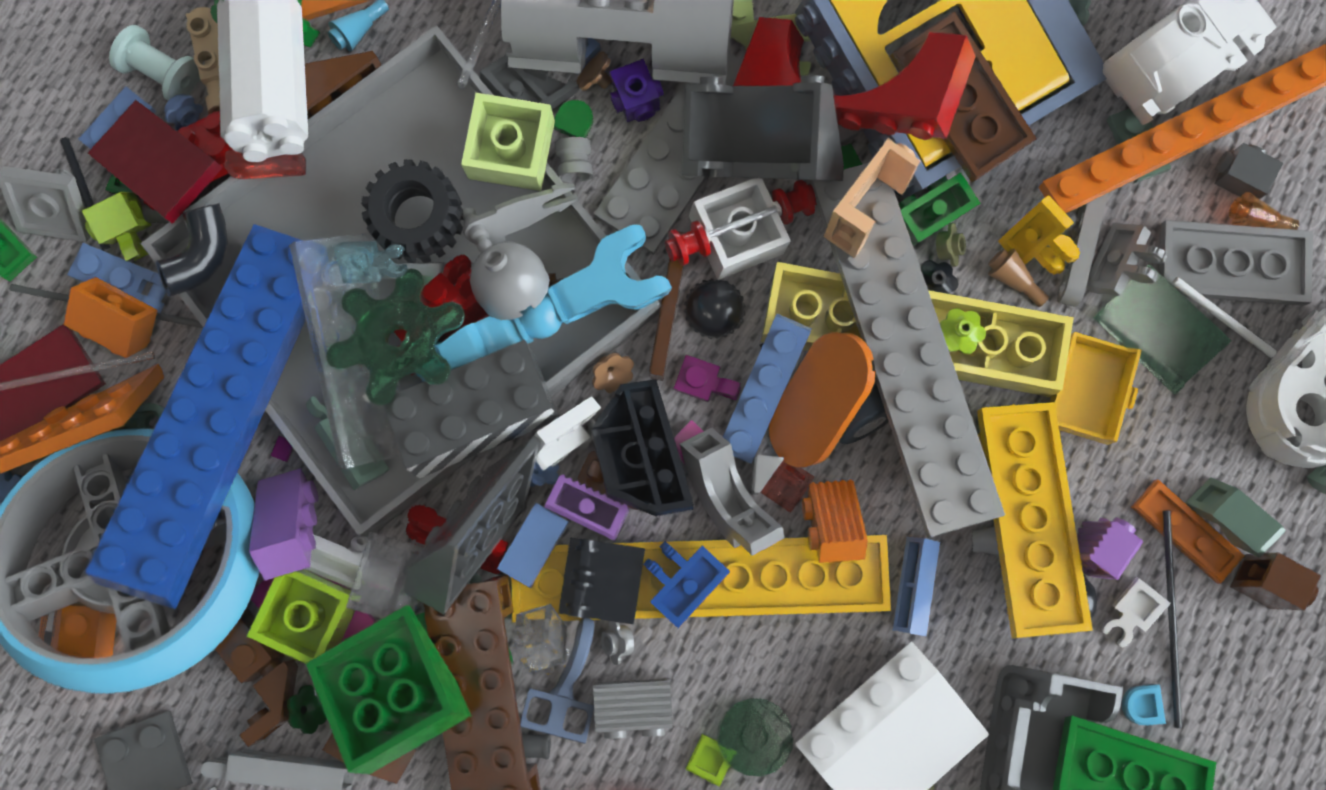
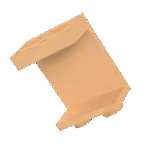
[824,139,921,258]

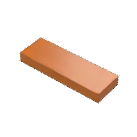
[1131,479,1245,584]

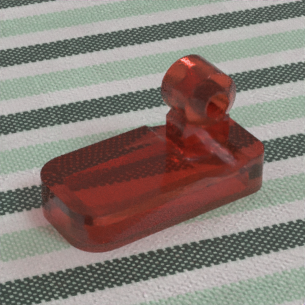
[225,150,306,179]

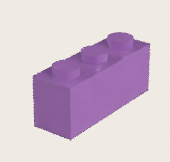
[249,468,319,580]

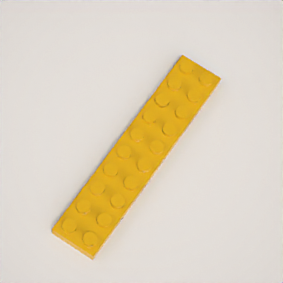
[512,535,891,622]

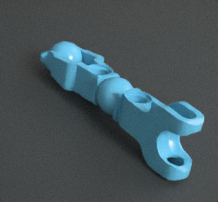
[414,225,672,382]

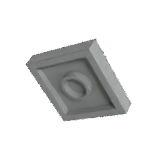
[0,166,90,242]

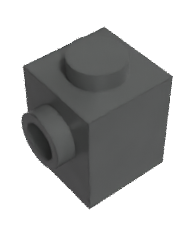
[1214,143,1283,204]

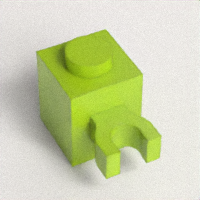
[82,192,152,261]

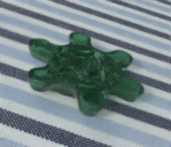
[326,268,465,405]

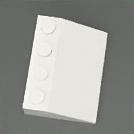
[795,641,989,790]

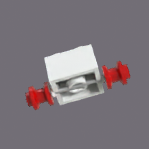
[664,178,817,280]

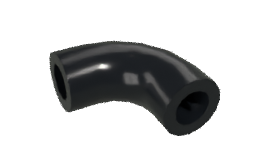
[156,203,228,297]

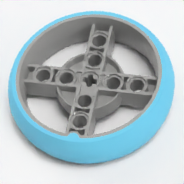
[0,428,259,694]

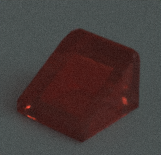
[760,461,814,513]

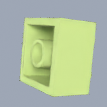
[461,93,555,191]

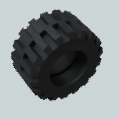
[361,159,464,263]

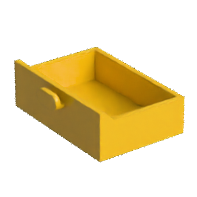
[1049,332,1142,445]

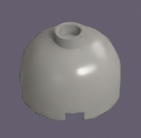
[470,242,550,320]

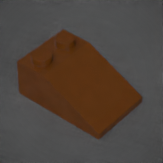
[305,51,382,120]

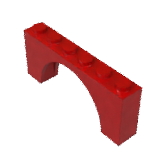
[733,17,976,140]

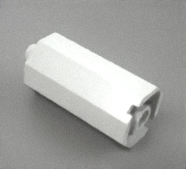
[217,0,308,162]

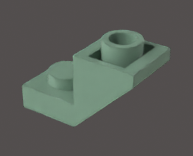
[1185,477,1286,558]

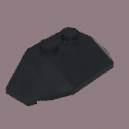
[591,379,694,516]

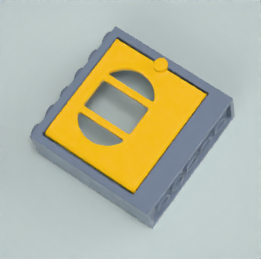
[795,0,1107,199]

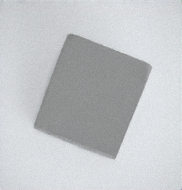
[750,455,784,495]

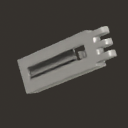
[201,749,354,790]

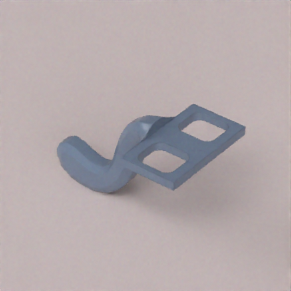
[520,617,594,744]

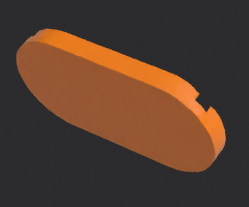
[769,332,875,467]

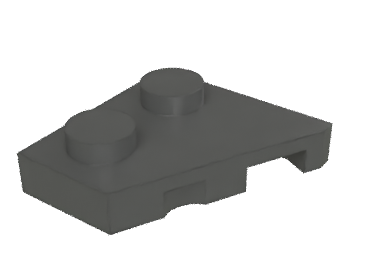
[480,55,578,110]

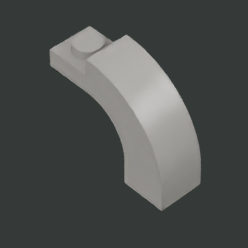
[680,428,785,556]

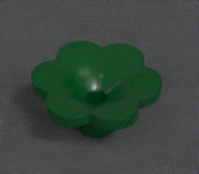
[287,685,327,734]

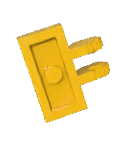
[998,195,1081,275]

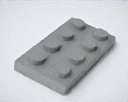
[1158,220,1313,306]

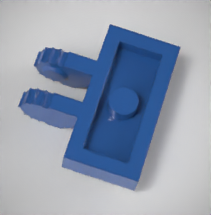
[643,541,730,628]

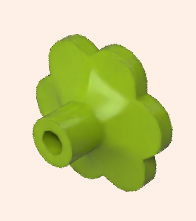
[939,308,986,354]

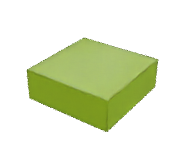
[685,733,736,787]

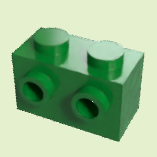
[898,172,981,246]

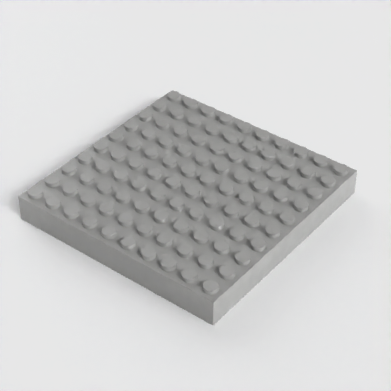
[141,25,660,537]

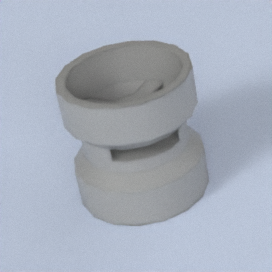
[555,137,593,183]

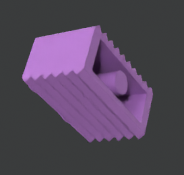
[545,474,629,541]
[1077,517,1143,580]

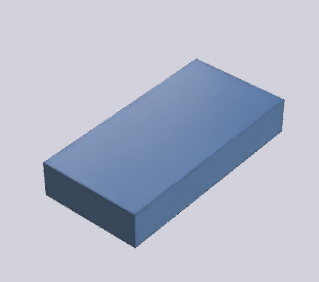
[497,503,569,588]

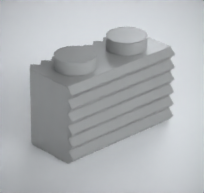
[593,678,673,739]

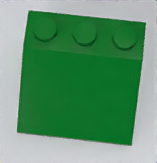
[306,605,471,774]

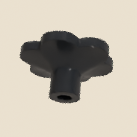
[921,260,959,294]

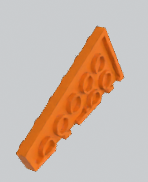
[0,364,164,474]

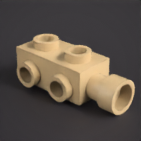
[186,7,220,114]

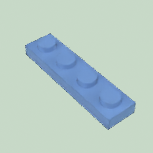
[723,313,812,464]

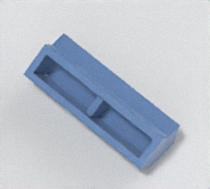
[893,537,940,636]

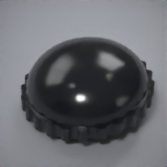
[684,278,746,339]

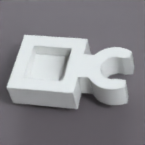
[1101,577,1171,648]

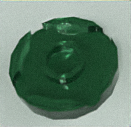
[717,698,793,777]

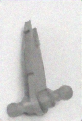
[463,183,579,253]

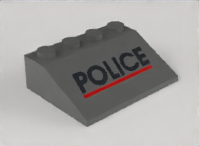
[403,436,541,614]

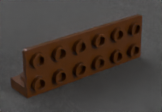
[423,575,541,790]

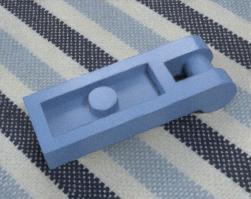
[67,243,166,314]

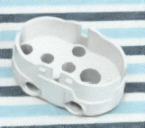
[1103,0,1277,125]
[1246,308,1326,468]

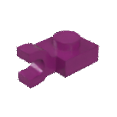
[673,355,741,403]

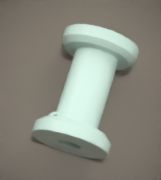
[109,25,200,101]

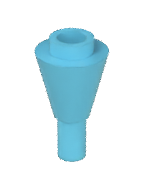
[328,0,389,52]

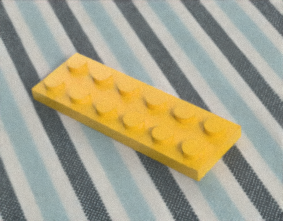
[977,402,1093,639]

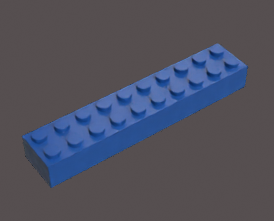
[85,224,329,609]

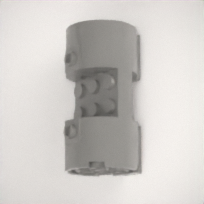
[501,0,734,85]

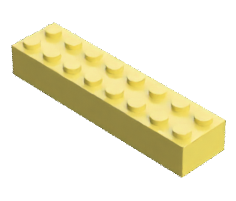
[761,262,1074,397]

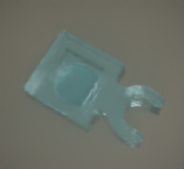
[334,241,408,283]

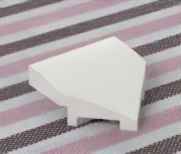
[534,396,601,471]

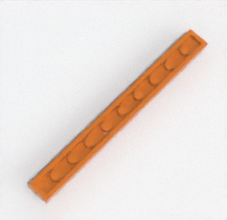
[1038,44,1326,213]

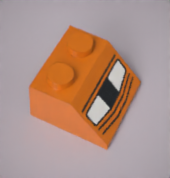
[34,603,117,680]

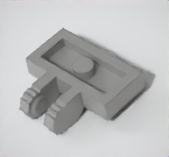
[1086,223,1168,297]

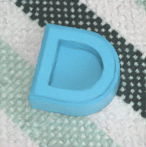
[1122,684,1166,726]

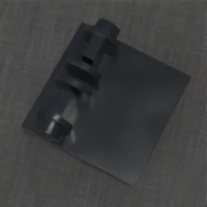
[558,537,645,625]

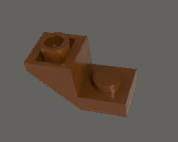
[239,659,298,747]

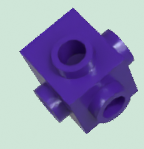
[609,58,664,123]

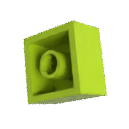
[247,569,362,664]

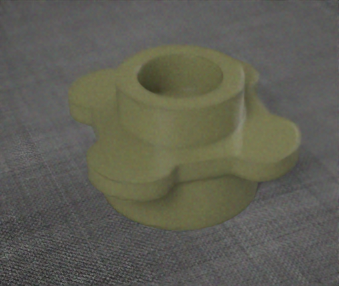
[936,223,966,267]

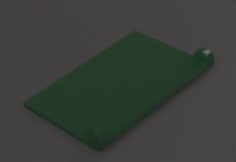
[1093,264,1232,395]

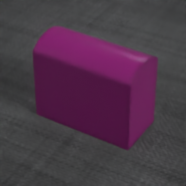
[270,435,293,462]

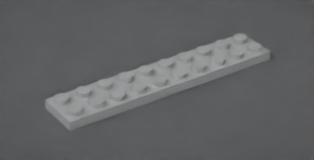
[810,163,1005,539]

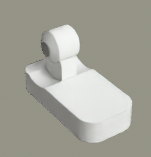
[305,535,372,590]

